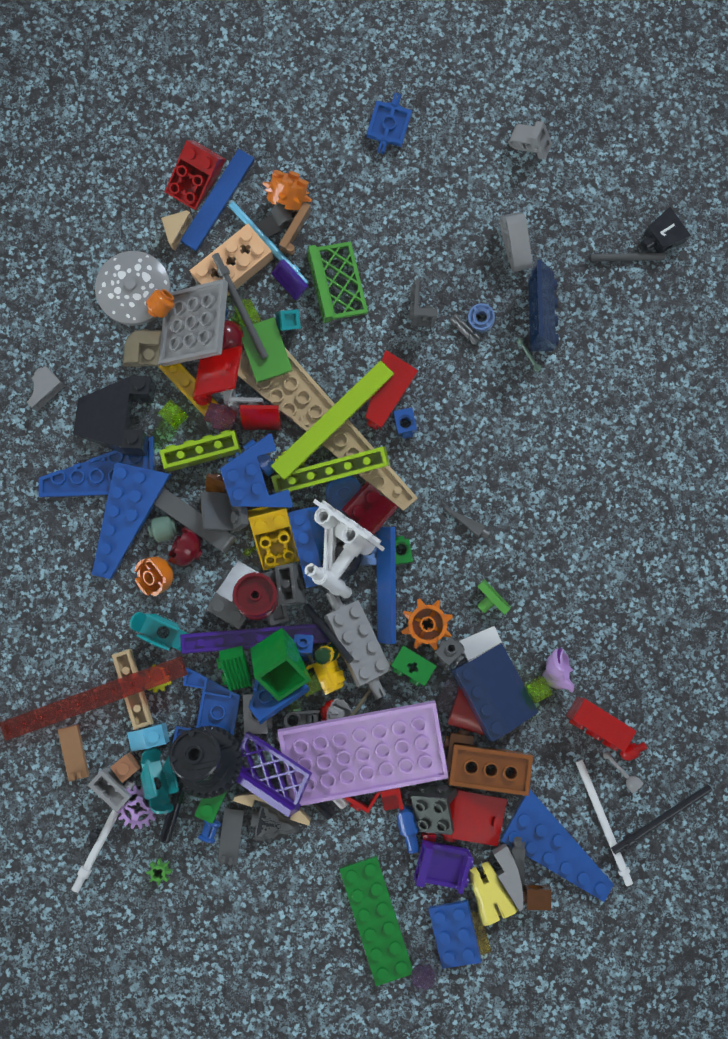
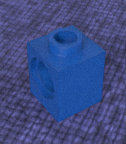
[393,408,417,438]

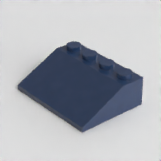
[528,260,559,351]
[451,643,539,742]

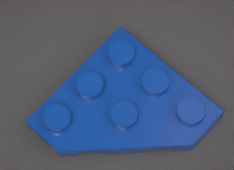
[248,679,310,725]

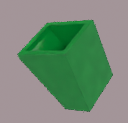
[250,627,311,702]

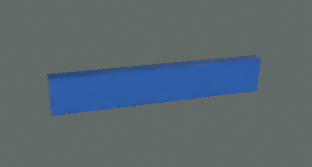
[180,149,255,252]
[376,527,396,644]

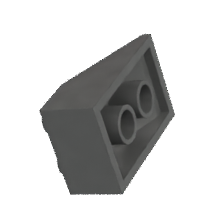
[206,560,259,629]

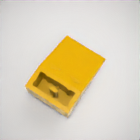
[248,507,300,570]

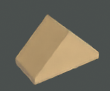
[161,210,193,250]

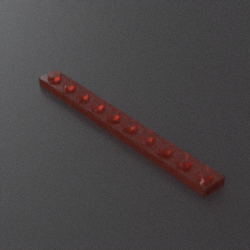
[0,656,188,741]

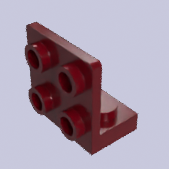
[341,482,398,535]

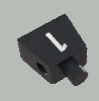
[641,207,691,253]

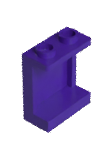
[414,840,474,894]

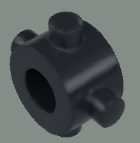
[87,829,100,845]

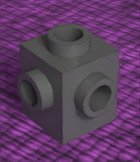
[434,637,465,672]

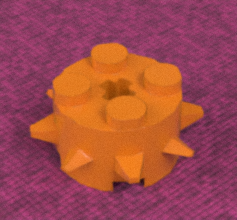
[263,170,312,210]
[401,599,453,650]

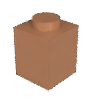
[110,752,141,783]

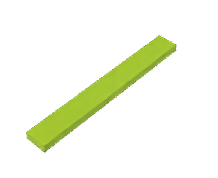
[271,361,394,481]

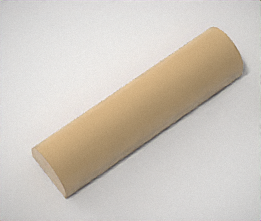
[112,649,154,730]

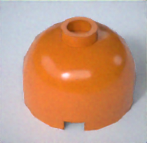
[135,556,173,596]

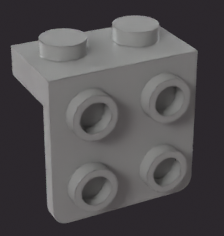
[221,387,265,412]

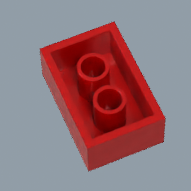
[566,696,637,752]

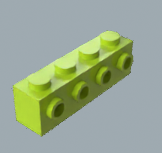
[159,430,242,472]

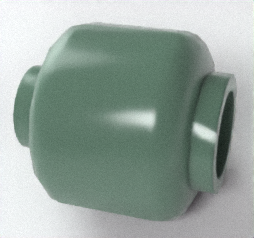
[148,515,178,542]

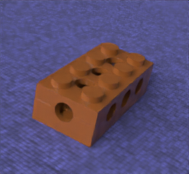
[447,743,533,796]

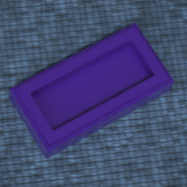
[271,259,309,301]

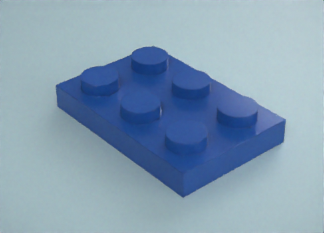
[428,900,482,969]

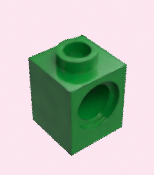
[395,536,413,565]

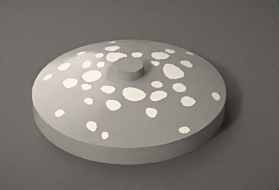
[95,251,171,326]

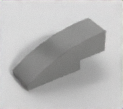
[492,843,523,911]

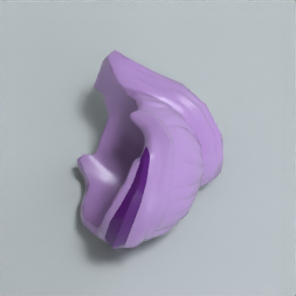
[542,647,575,693]

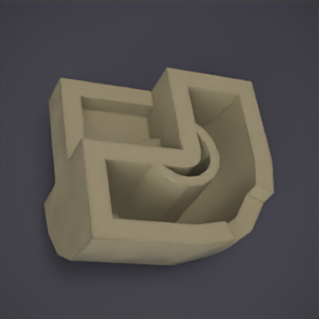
[123,329,162,367]

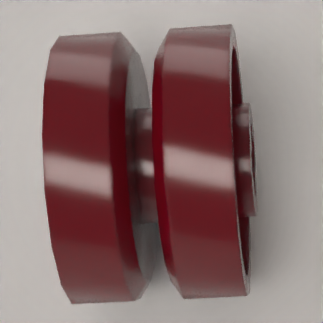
[233,572,279,620]

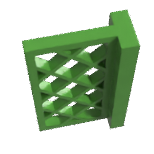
[306,242,368,324]

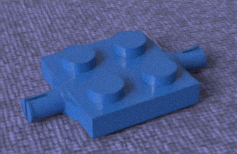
[367,93,412,154]

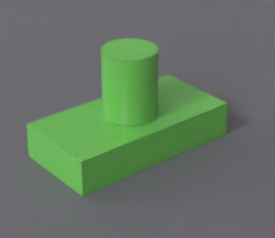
[477,579,511,615]

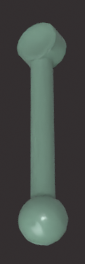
[517,338,541,372]

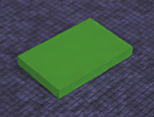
[242,317,293,383]

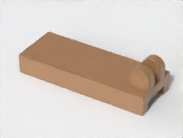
[279,202,311,255]
[58,724,90,782]

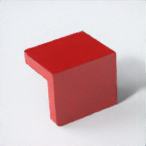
[380,787,404,811]

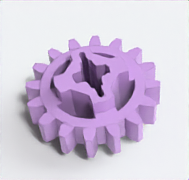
[117,784,156,829]

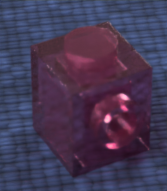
[204,403,238,431]

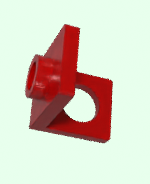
[345,791,380,813]

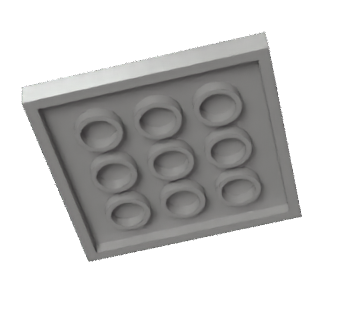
[158,279,228,366]

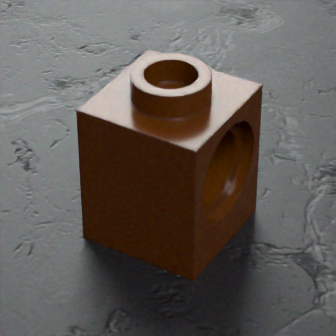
[523,885,551,911]

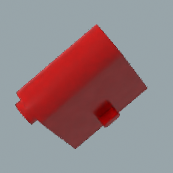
[192,346,242,406]
[440,787,507,846]

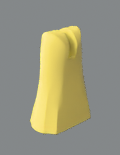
[469,861,518,926]

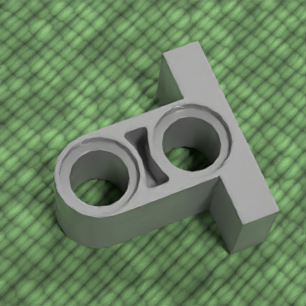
[508,121,552,160]

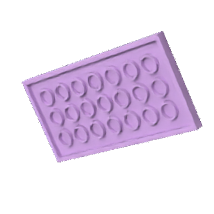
[278,700,449,806]

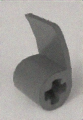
[256,204,293,238]

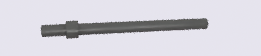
[212,253,269,360]

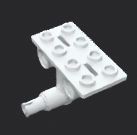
[305,499,385,598]

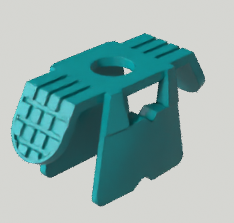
[129,612,189,652]
[140,747,179,814]

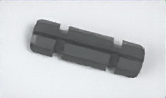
[450,313,482,344]

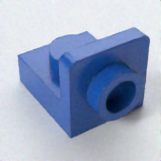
[294,634,314,662]

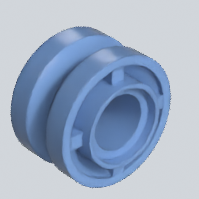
[468,303,495,333]

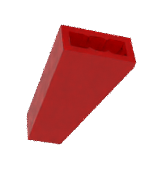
[365,350,418,430]

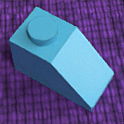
[127,722,170,752]

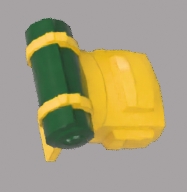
[306,642,345,695]

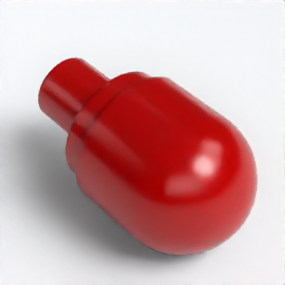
[620,742,648,761]

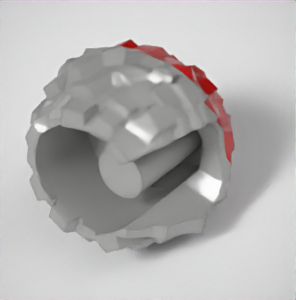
[320,698,352,721]

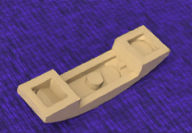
[233,792,311,826]

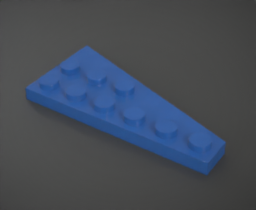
[39,436,155,498]
[92,462,172,579]
[500,789,614,902]

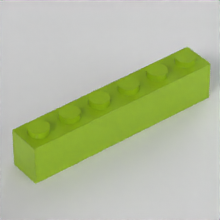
[271,447,390,493]

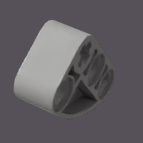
[500,212,533,272]

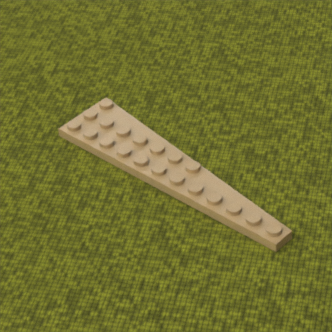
[238,348,418,511]

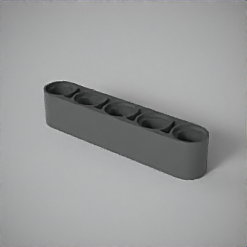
[154,488,237,554]

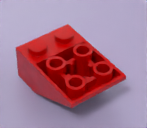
[165,140,226,211]

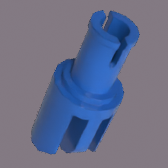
[397,806,420,854]

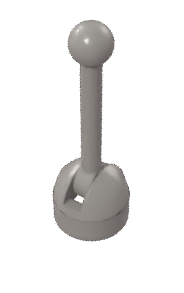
[603,752,644,794]

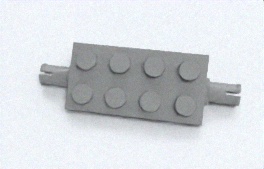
[324,592,392,700]

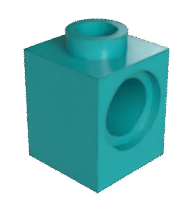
[275,309,301,331]

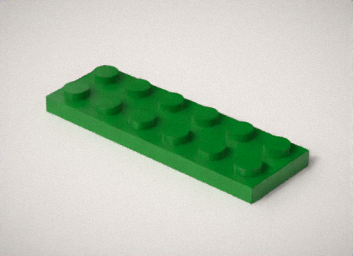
[339,855,414,986]

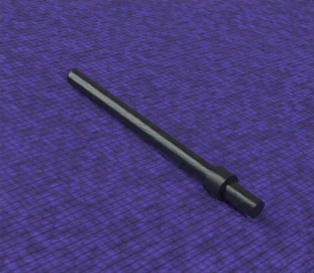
[611,784,712,855]

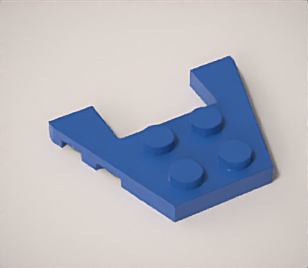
[220,433,293,507]
[173,668,241,742]

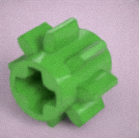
[146,858,173,885]

